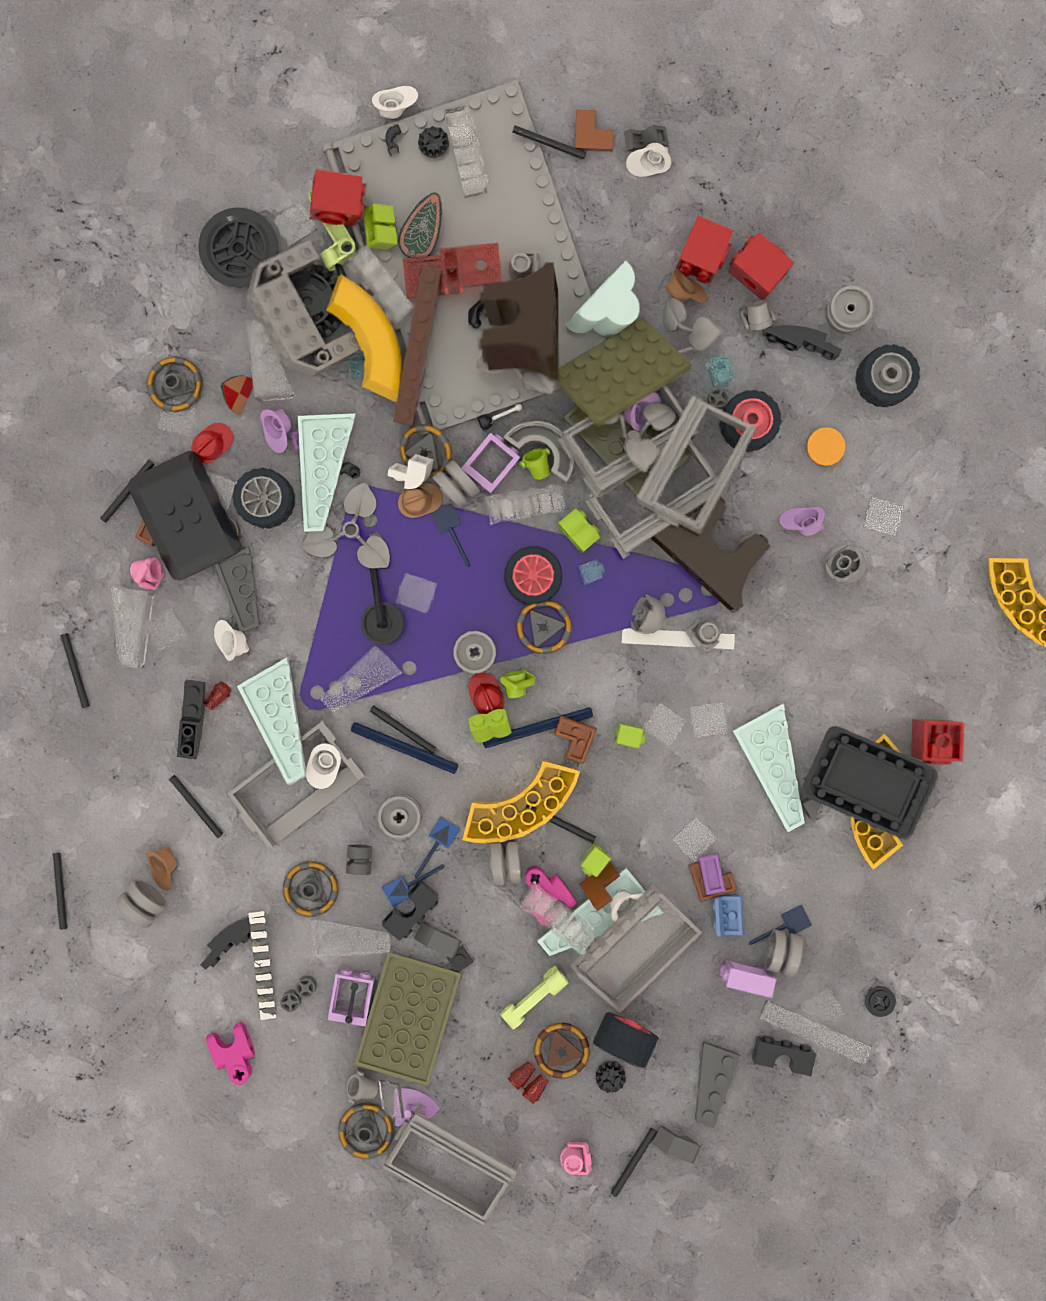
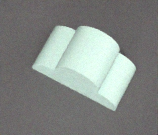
[565,261,640,337]

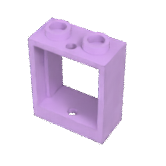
[461,433,520,495]
[719,960,776,998]
[328,968,375,1027]

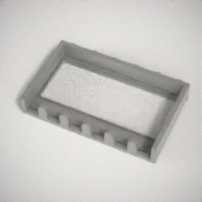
[571,884,702,1013]

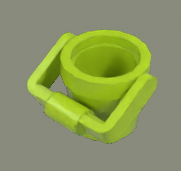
[518,448,551,480]
[500,669,536,698]

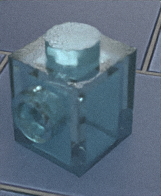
[706,355,734,387]
[578,560,605,585]

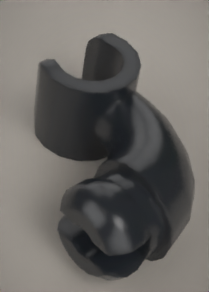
[385,124,401,157]

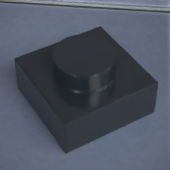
[446,945,473,972]

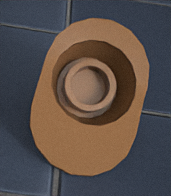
[665,269,708,303]
[398,483,443,518]
[146,847,177,890]

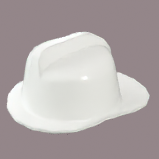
[372,86,418,119]
[626,143,672,177]
[214,620,249,661]
[306,743,341,789]
[608,891,643,921]

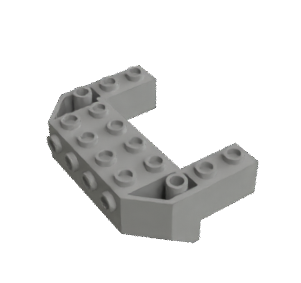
[247,240,361,376]

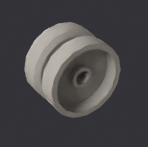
[825,286,873,334]
[432,460,480,509]
[453,631,496,673]
[378,794,422,839]
[490,841,521,886]
[116,879,167,928]
[765,929,803,978]

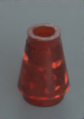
[205,681,232,710]
[508,1061,536,1090]
[522,1074,549,1104]

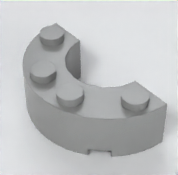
[503,421,574,484]

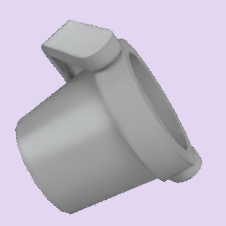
[508,251,540,280]
[740,300,776,330]
[686,618,720,654]
[346,1068,378,1103]

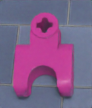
[525,866,577,925]
[206,1022,255,1085]

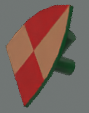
[221,375,256,416]

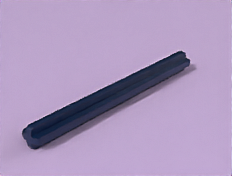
[483,707,593,748]
[351,722,458,774]

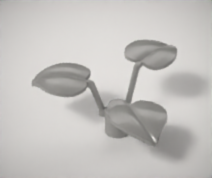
[663,297,722,387]
[476,356,556,394]
[604,403,676,472]
[301,483,390,568]

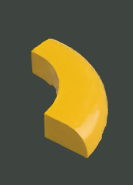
[326,274,403,403]
[987,558,1046,648]
[850,733,903,870]
[462,760,580,843]

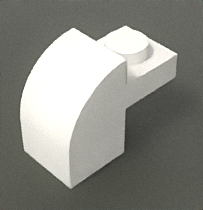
[388,454,434,489]

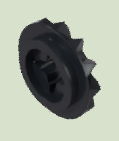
[418,126,449,158]
[865,986,896,1017]
[595,1062,626,1093]

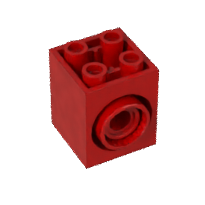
[309,169,366,226]
[676,216,734,284]
[728,233,795,300]
[911,719,964,765]

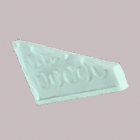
[298,413,356,532]
[237,658,306,786]
[732,703,805,832]
[537,867,663,956]

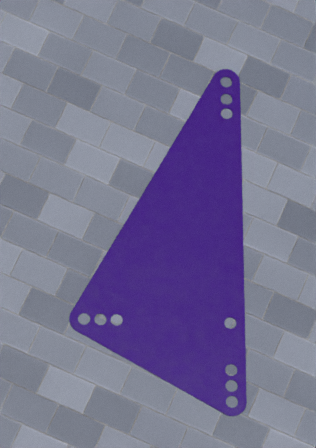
[300,486,719,710]

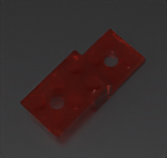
[403,243,502,299]

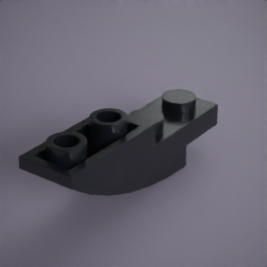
[763,325,842,360]
[177,680,206,759]
[200,913,266,970]

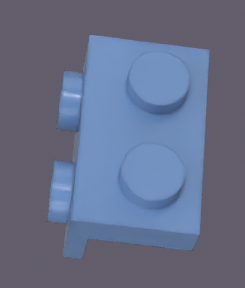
[713,895,745,937]

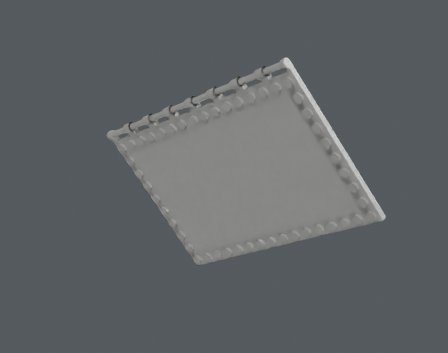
[322,80,606,437]

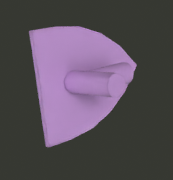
[395,1087,440,1126]

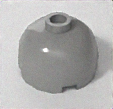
[826,545,867,584]
[631,595,667,634]

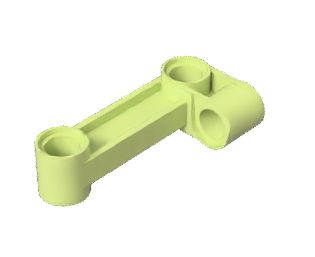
[309,190,357,271]
[500,965,569,1029]

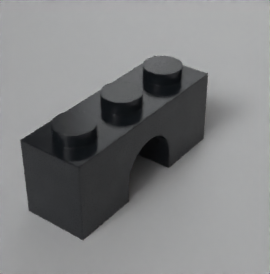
[382,879,439,941]
[752,1035,816,1077]

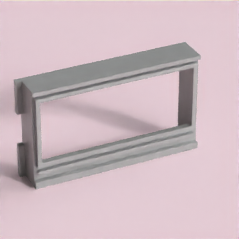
[557,385,699,498]
[637,396,757,534]
[586,440,725,559]
[228,721,365,849]
[383,1103,523,1225]

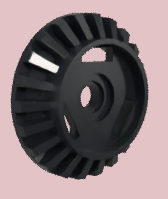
[198,208,278,288]
[288,264,342,339]

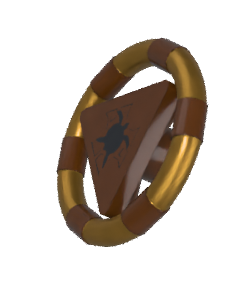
[534,1022,590,1079]

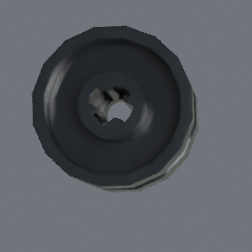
[361,602,405,644]

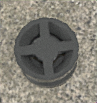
[707,388,728,409]
[296,975,317,998]
[280,990,302,1012]

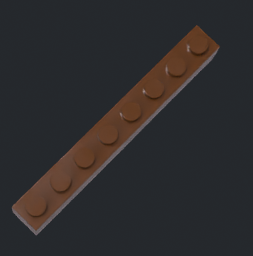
[393,265,443,426]

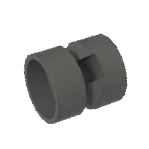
[346,845,372,875]

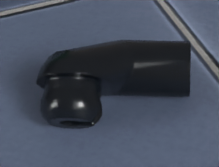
[468,300,485,328]
[339,462,361,479]

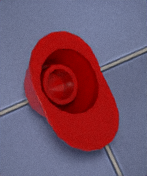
[191,423,233,464]
[468,673,505,714]

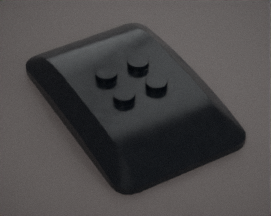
[128,451,241,581]
[802,726,938,839]

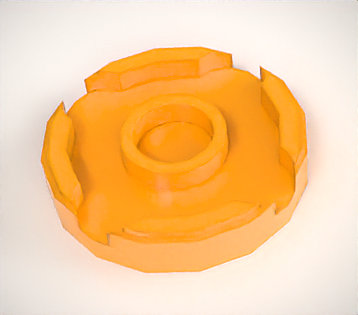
[806,427,846,466]

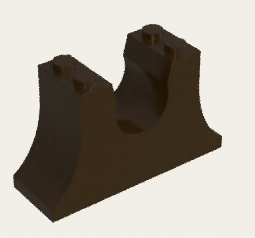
[479,262,559,381]
[650,497,771,613]

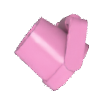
[130,557,164,590]
[560,1142,592,1175]

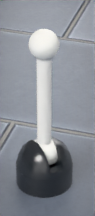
[477,404,522,431]

